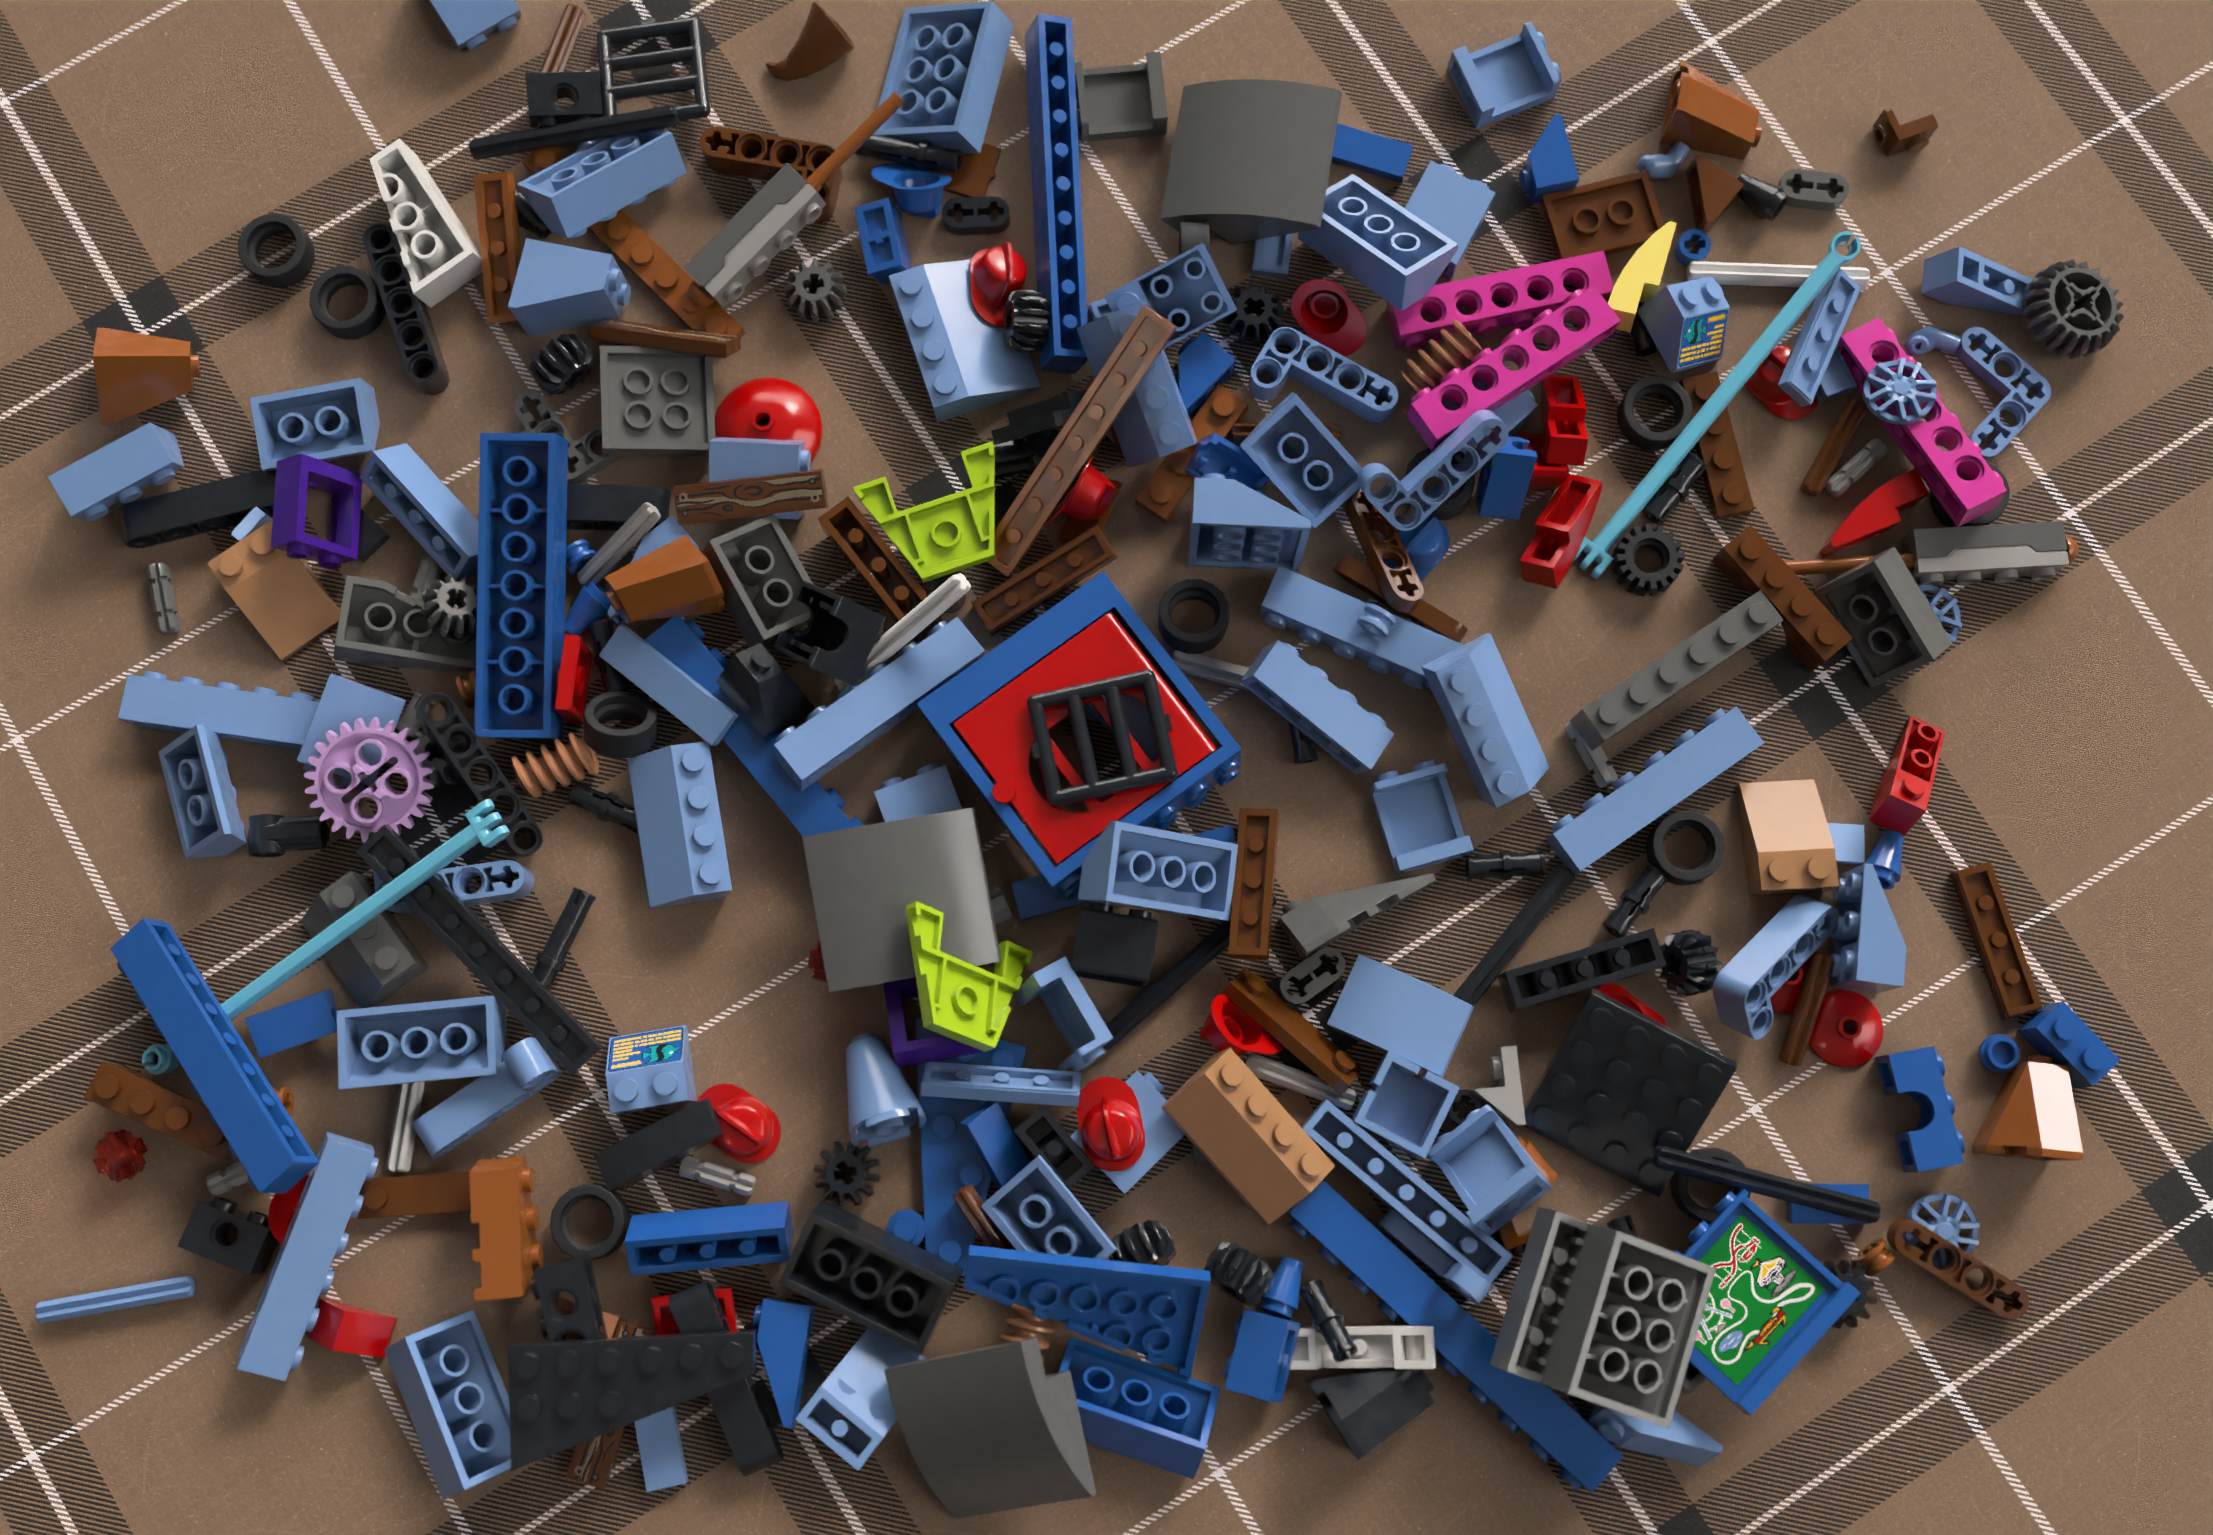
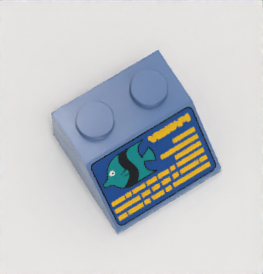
[1637,276,1730,373]
[606,1025,697,1115]

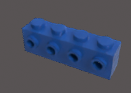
[624,1201,794,1276]

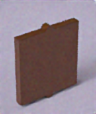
[928,143,1001,197]

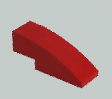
[1541,374,1589,466]
[1819,468,1929,558]
[1519,474,1603,589]

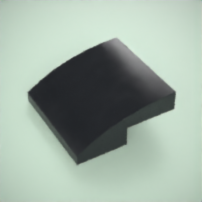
[991,390,1086,445]

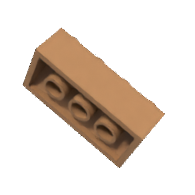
[1161,1047,1335,1225]

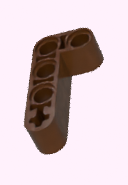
[700,126,842,223]

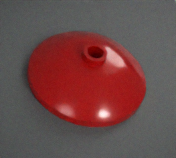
[715,377,823,463]

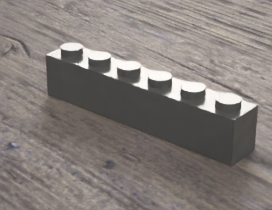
[1570,590,1783,751]

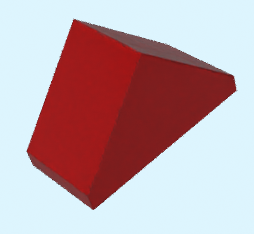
[1518,433,1570,491]
[308,1298,397,1358]

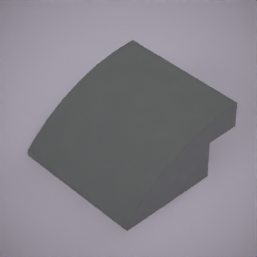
[1160,79,1342,244]
[802,808,1001,992]
[1490,1206,1716,1429]
[884,1337,1097,1518]

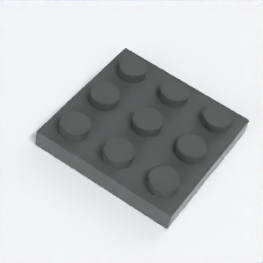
[599,346,715,456]

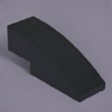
[594,1099,724,1191]

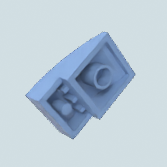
[1327,954,1474,1078]

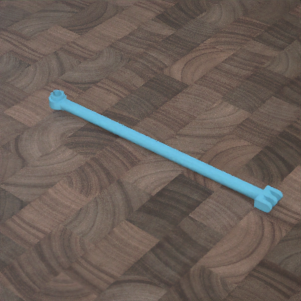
[1573,231,1861,580]
[142,799,510,1075]

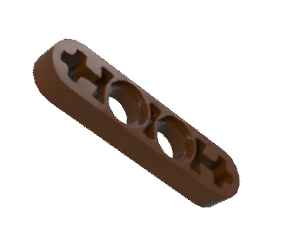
[1345,488,1424,613]
[1333,554,1468,643]
[1887,1218,2029,1319]

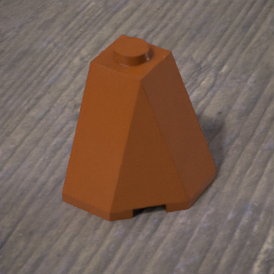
[1659,62,1762,160]
[93,328,201,425]
[604,535,726,621]
[1972,1055,2083,1161]

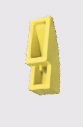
[1608,221,1677,332]

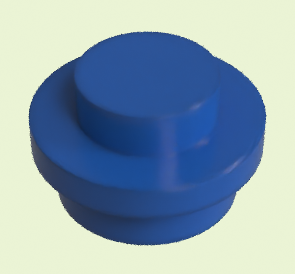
[1978,1034,2019,1074]
[886,1210,925,1246]

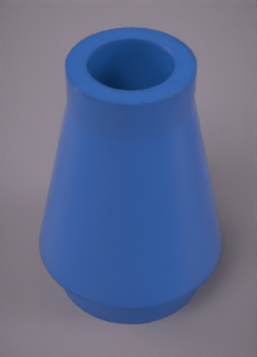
[565,581,611,636]
[1865,830,1905,890]
[1261,1256,1304,1320]

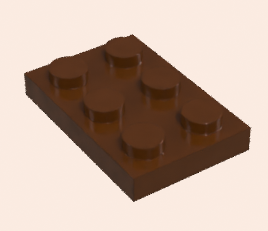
[1540,170,1664,260]

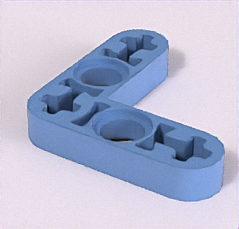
[1955,327,2051,461]
[1378,1209,1492,1304]

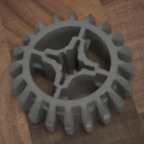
[2021,259,2124,359]

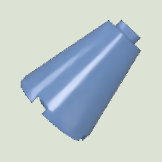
[845,1033,927,1147]

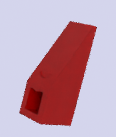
[1869,715,1945,836]

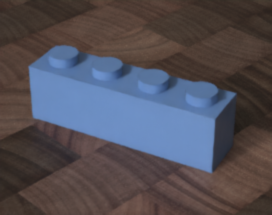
[360,443,479,582]
[1240,640,1394,775]

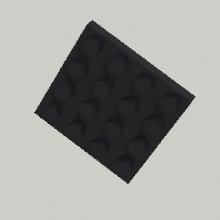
[1522,988,1737,1197]

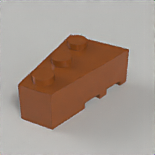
[469,1156,544,1301]

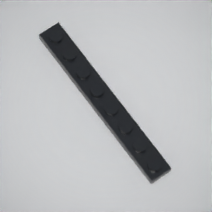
[356,824,603,1075]

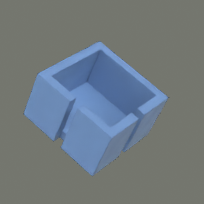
[1351,1051,1460,1159]

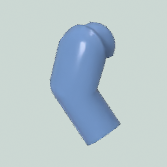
[1638,141,1690,179]
[1905,326,1961,356]

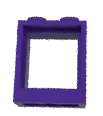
[271,454,362,569]
[883,977,990,1067]

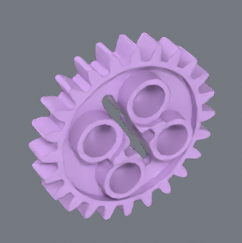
[304,717,436,842]

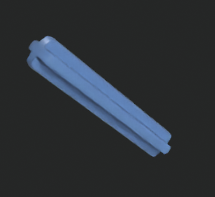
[35,1276,196,1324]

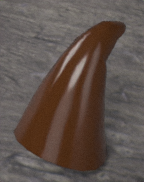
[766,2,855,81]

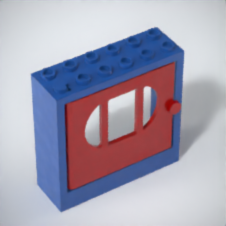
[917,571,1242,900]

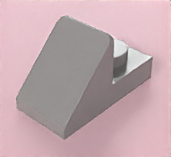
[1470,1046,1526,1126]

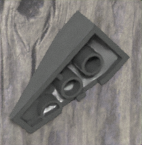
[334,575,477,672]
[1277,873,1436,961]

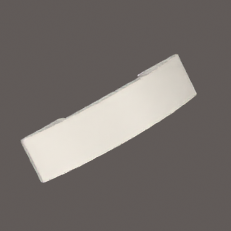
[1290,1326,1436,1370]

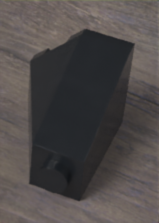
[1307,1368,1435,1460]

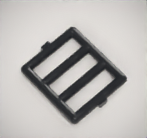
[596,17,711,121]
[1027,669,1178,806]

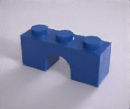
[1875,1046,1965,1172]

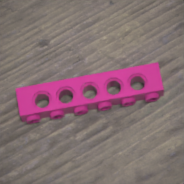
[1386,251,1613,350]
[1406,286,1621,451]
[1837,318,2007,527]

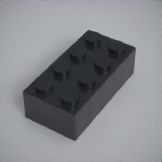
[779,1199,963,1354]

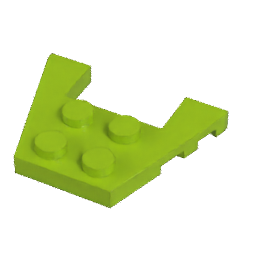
[853,441,995,583]
[906,901,1033,1052]

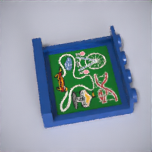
[1674,1189,1861,1415]

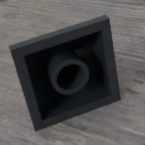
[716,643,816,739]

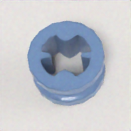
[1357,603,1396,638]

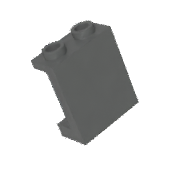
[1075,51,1168,142]

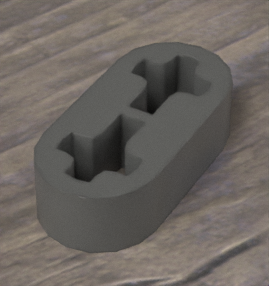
[1777,169,1849,211]
[1279,947,1346,1005]

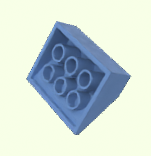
[873,1,1014,154]
[889,260,1041,423]
[1188,473,1311,571]

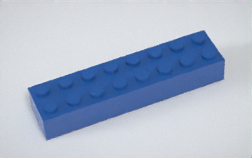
[475,433,568,740]

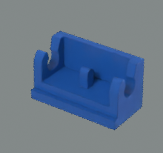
[854,198,912,285]
[1184,433,1270,495]
[1474,436,1537,520]
[245,989,338,1058]

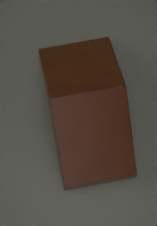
[1686,154,1744,234]

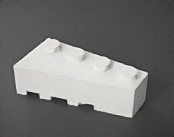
[370,138,482,308]

